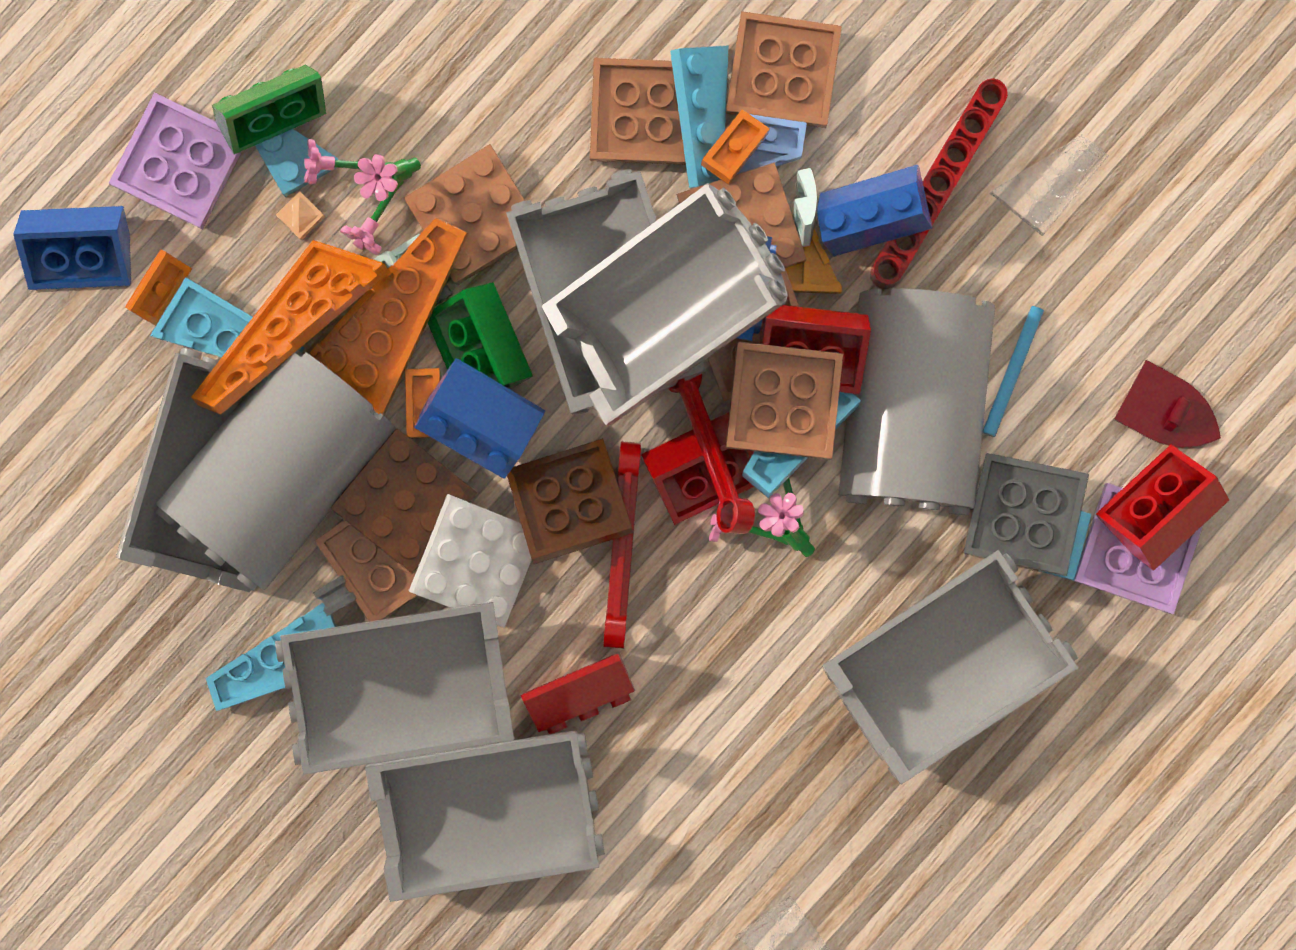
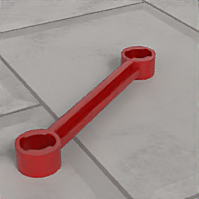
[668,374,755,534]
[603,441,642,649]

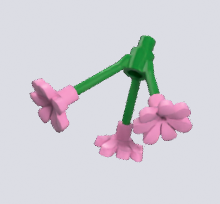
[304,139,421,255]
[709,478,815,557]

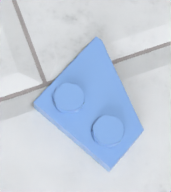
[737,114,807,174]

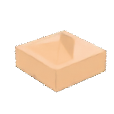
[276,191,325,240]

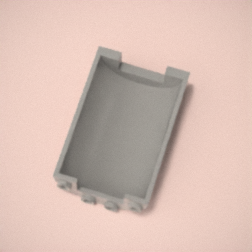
[506,169,705,414]
[542,183,788,425]
[838,288,995,516]
[116,348,251,593]
[155,348,396,590]
[822,550,1078,785]
[275,602,514,775]
[365,730,605,902]

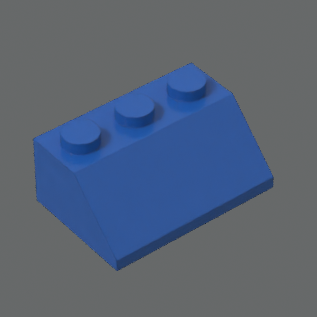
[817,164,932,257]
[13,206,131,290]
[414,358,546,479]

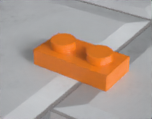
[701,110,770,185]
[125,249,192,326]
[405,368,441,439]

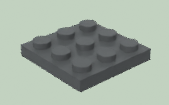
[964,453,1089,576]

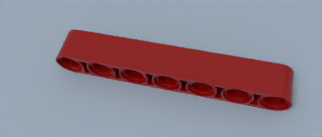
[870,78,1008,289]

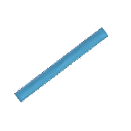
[983,306,1044,437]

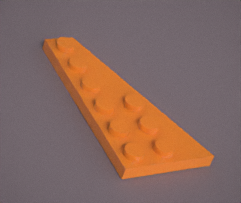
[310,218,469,416]
[191,240,390,415]

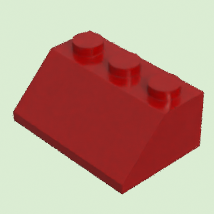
[760,305,871,394]
[641,412,754,525]
[1096,444,1230,571]
[520,652,635,735]

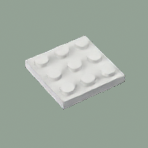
[409,494,532,628]

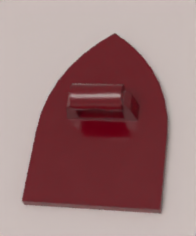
[1113,360,1221,447]

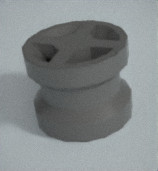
[313,575,357,616]

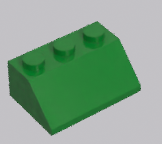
[212,64,327,155]
[428,282,533,389]

